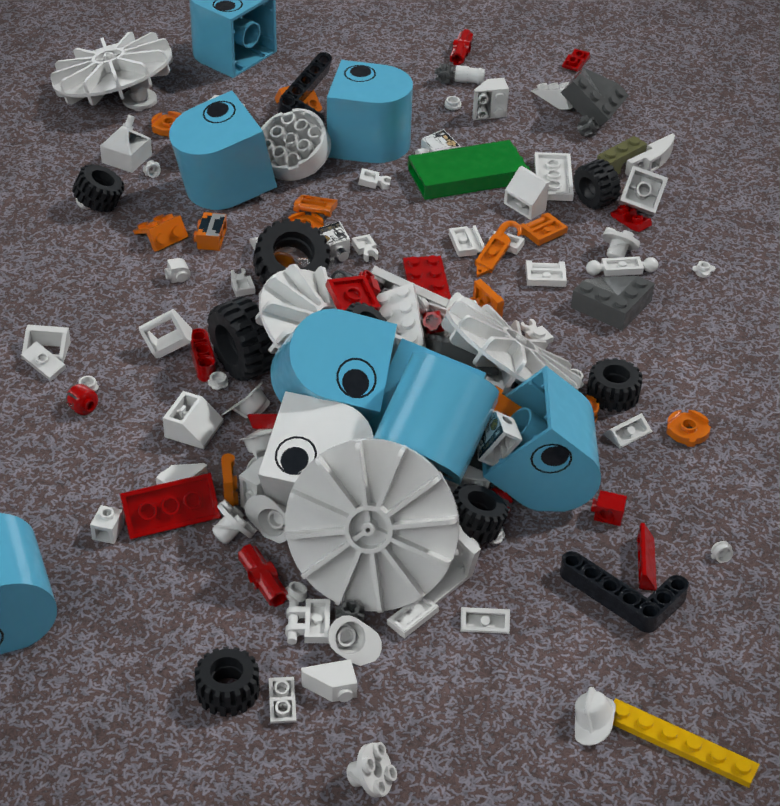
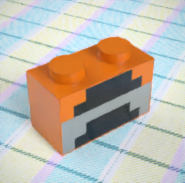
[194,212,227,251]

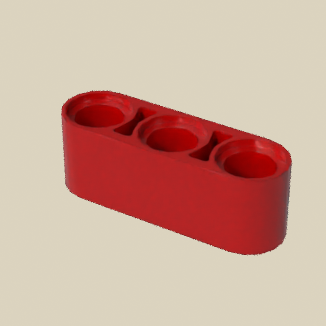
[190,328,216,382]

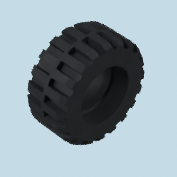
[253,218,331,285]
[207,296,275,381]

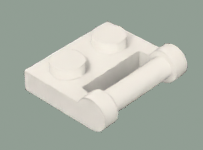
[525,260,567,287]

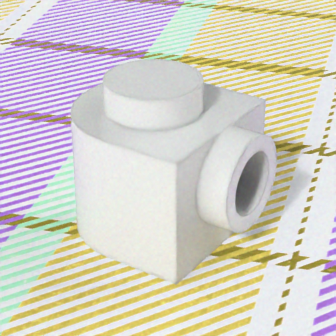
[164,258,191,283]

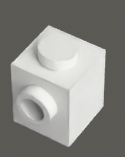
[90,505,124,544]

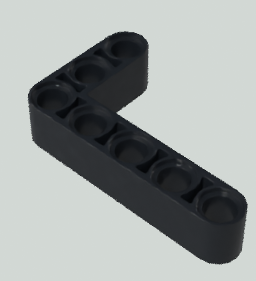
[277,52,332,124]
[560,551,689,633]

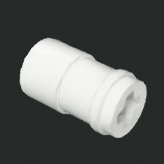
[453,65,485,85]

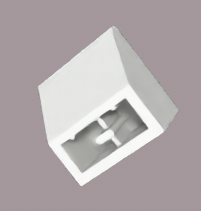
[472,78,509,120]
[504,166,549,220]
[163,391,223,449]

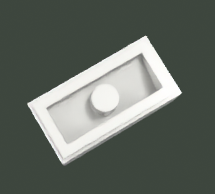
[604,413,653,449]
[460,607,510,634]

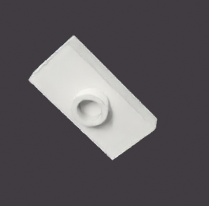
[21,341,66,381]
[387,596,439,639]

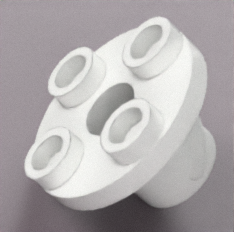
[122,85,157,112]
[602,227,640,258]
[212,499,257,544]
[347,742,397,798]

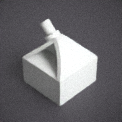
[100,115,152,173]
[618,166,668,216]

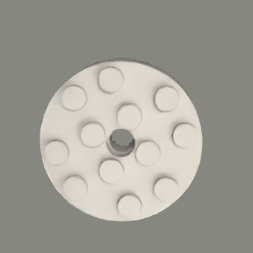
[261,108,331,181]

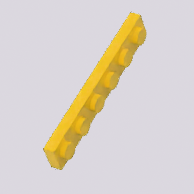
[613,698,760,788]

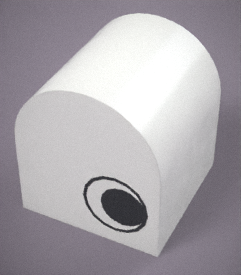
[258,391,373,507]

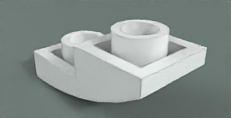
[269,677,296,724]

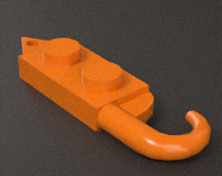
[474,220,522,277]

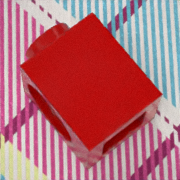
[591,490,627,526]

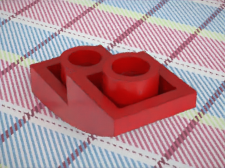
[562,49,590,72]
[610,205,652,232]

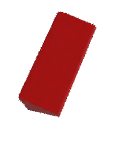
[247,414,278,429]
[637,523,657,591]

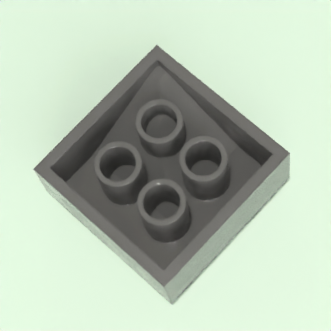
[560,67,629,127]
[571,276,655,331]
[424,334,499,375]

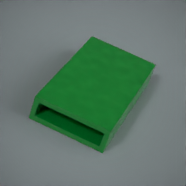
[408,140,530,200]

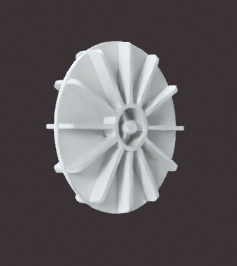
[50,32,173,105]
[255,264,337,354]
[441,297,582,390]
[285,438,459,613]

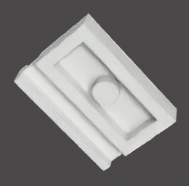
[449,225,485,257]

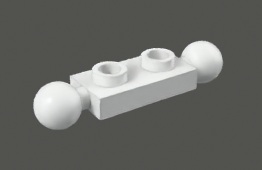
[586,256,658,276]

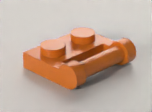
[293,195,338,217]
[517,212,568,246]
[221,453,238,507]

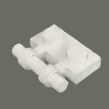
[285,599,330,645]

